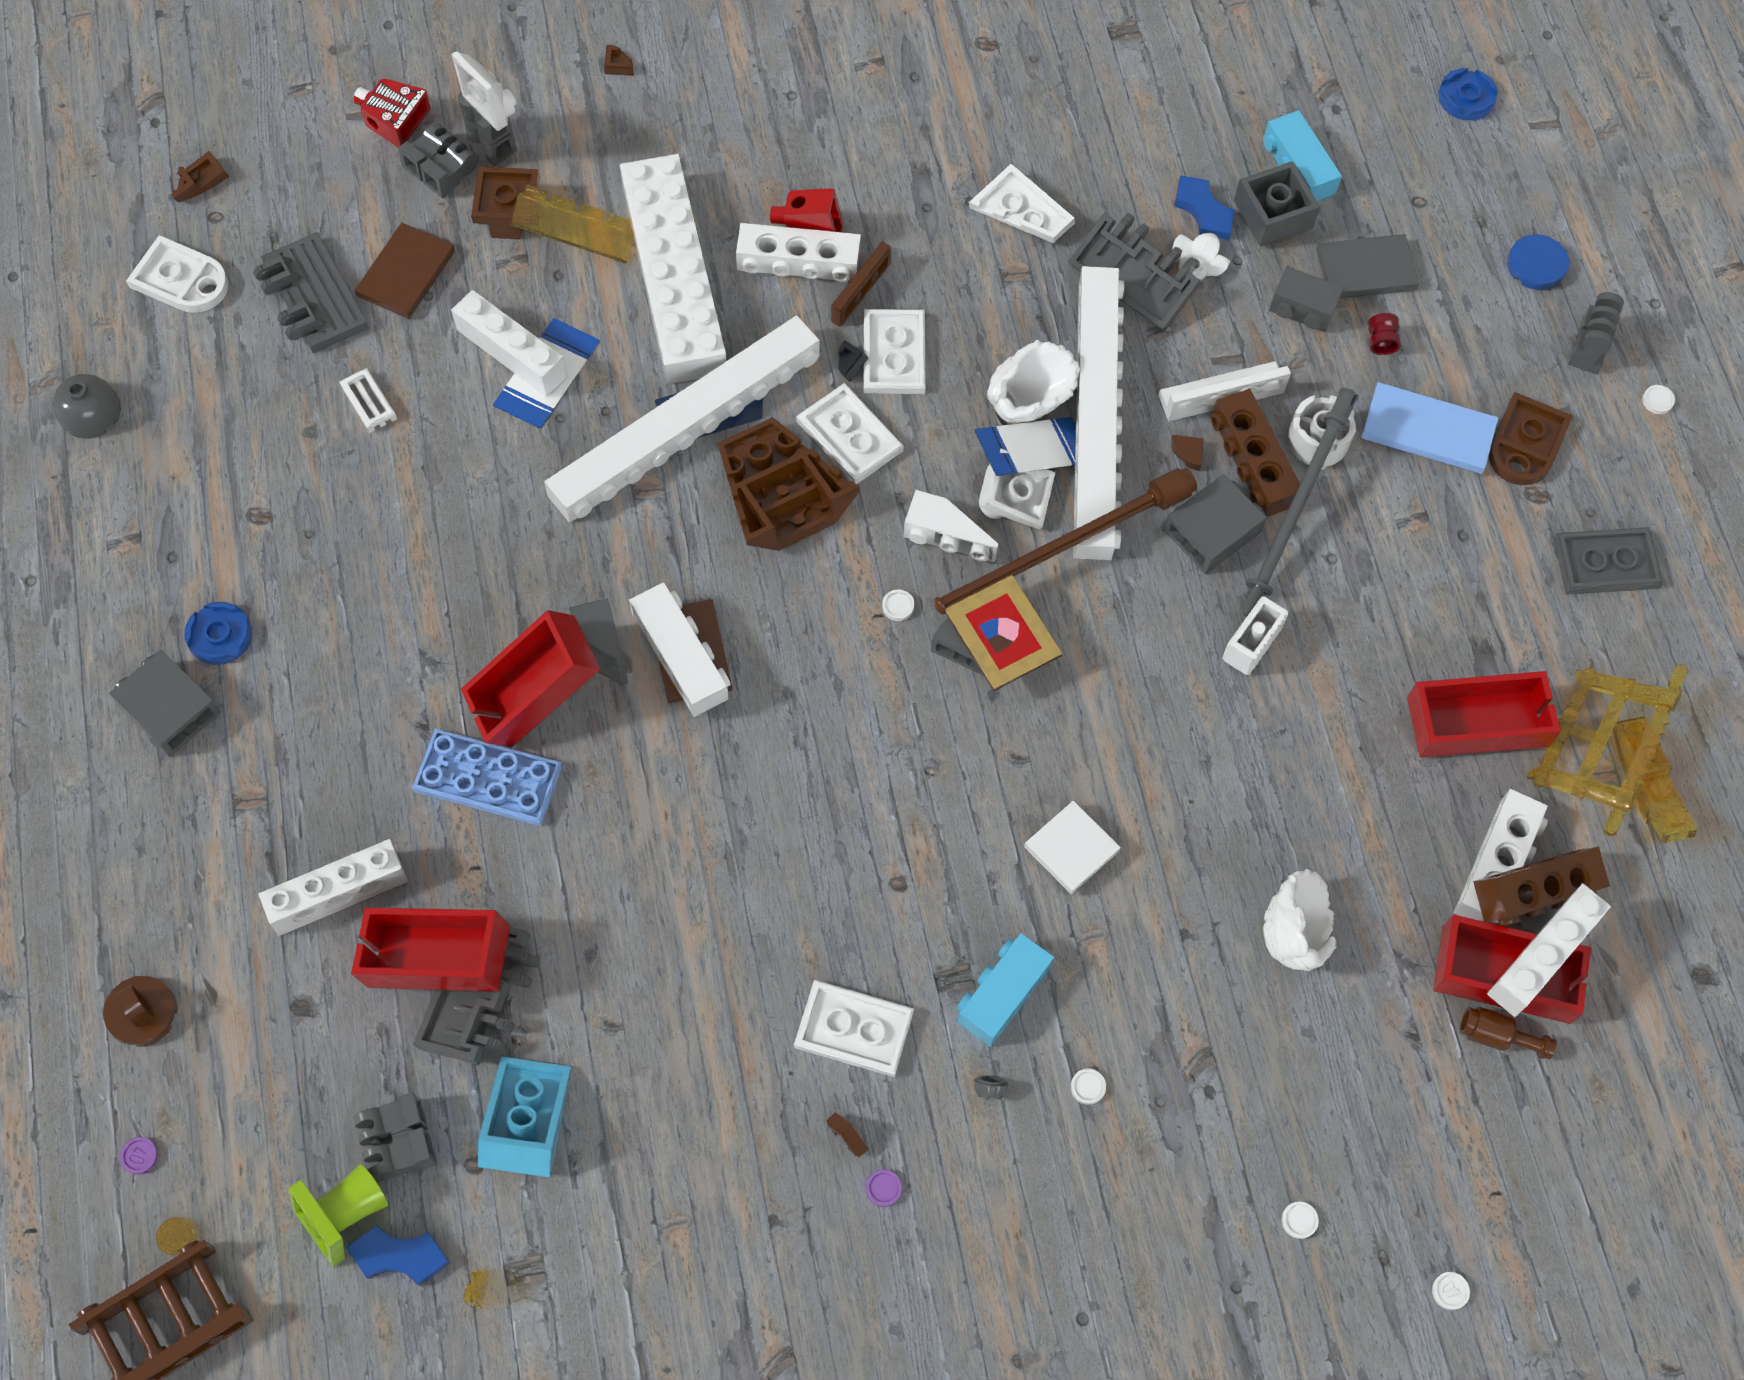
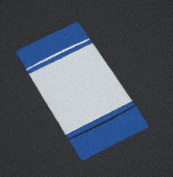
[493,318,600,428]
[974,417,1076,476]

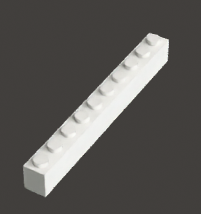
[1073,266,1124,560]
[544,315,820,523]

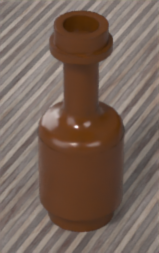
[1460,1006,1557,1060]

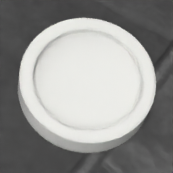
[1642,385,1675,414]
[882,589,914,621]
[1070,1069,1106,1105]
[1281,1201,1319,1239]
[1432,1272,1470,1310]

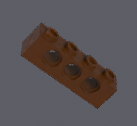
[1210,389,1300,517]
[1473,846,1610,926]

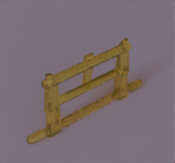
[1527,664,1688,837]

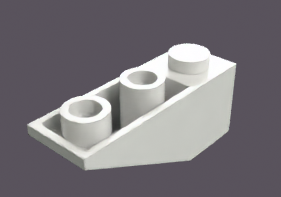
[904,490,998,562]

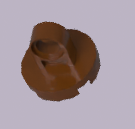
[103,976,178,1047]

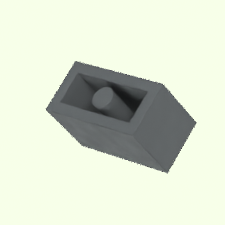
[1269,266,1344,332]

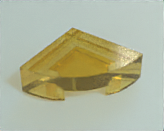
[463,1270,489,1309]

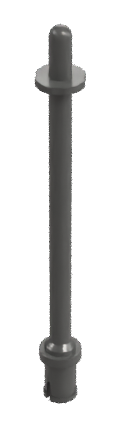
[1242,388,1359,617]

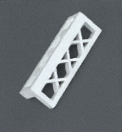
[1158,361,1291,422]

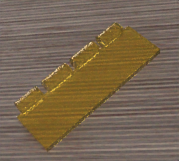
[511,184,633,264]

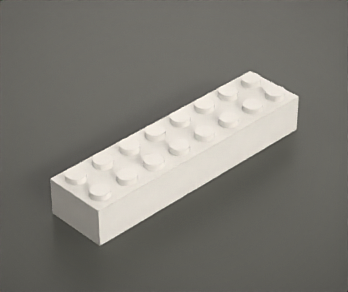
[619,154,726,385]

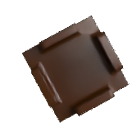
[471,166,541,240]

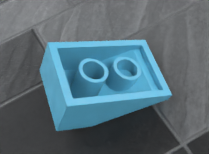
[478,1056,571,1178]

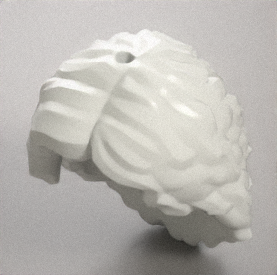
[987,340,1080,423]
[1263,869,1336,971]

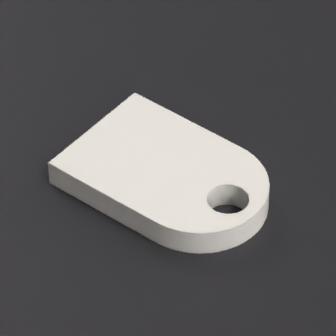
[126,235,228,313]

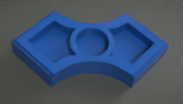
[1175,175,1235,240]
[346,1225,450,1286]

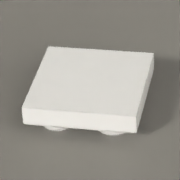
[1024,801,1121,894]

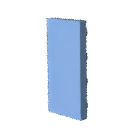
[1361,382,1498,474]
[412,728,563,827]

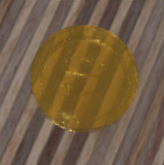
[156,1217,195,1255]

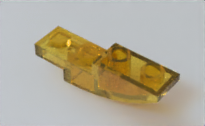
[1612,716,1698,843]

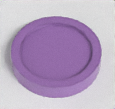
[120,1137,158,1175]
[866,1170,902,1207]

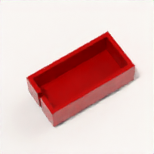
[461,610,601,747]
[1407,671,1561,758]
[351,908,510,992]
[1433,914,1591,1024]

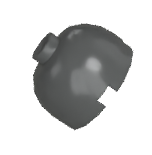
[53,374,121,439]

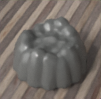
[974,1075,1008,1100]

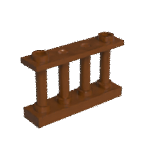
[69,1240,254,1380]

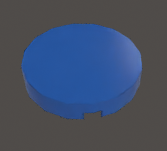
[1438,68,1498,121]
[1507,234,1569,290]
[185,602,252,665]

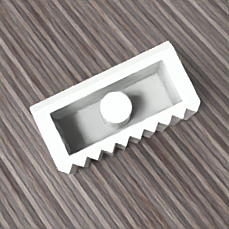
[1222,597,1288,675]

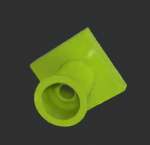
[288,1164,388,1267]

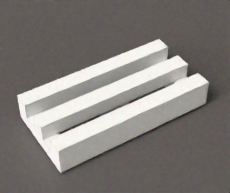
[339,368,397,433]

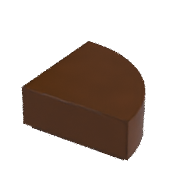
[604,45,634,76]
[1171,435,1204,471]
[826,1113,868,1157]

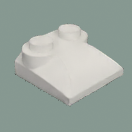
[451,51,516,131]
[979,449,1055,529]

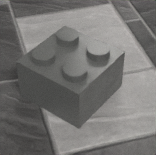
[1234,161,1320,247]

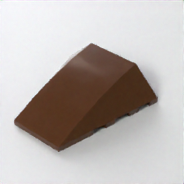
[718,417,860,551]

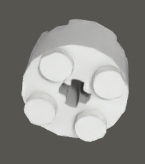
[1287,395,1356,470]

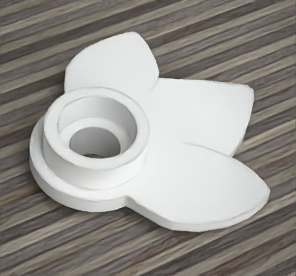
[1172,233,1230,280]

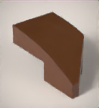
[172,151,229,202]

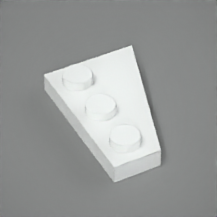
[969,164,1075,243]

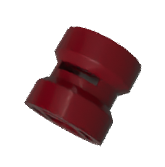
[1368,313,1401,355]

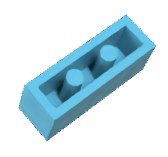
[1263,110,1342,201]
[957,933,1055,1047]

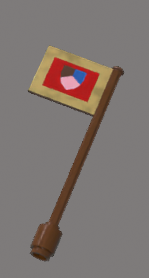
[934,468,1197,691]

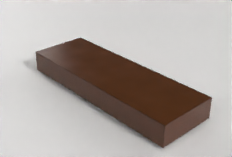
[831,241,891,326]

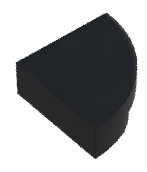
[838,340,869,382]

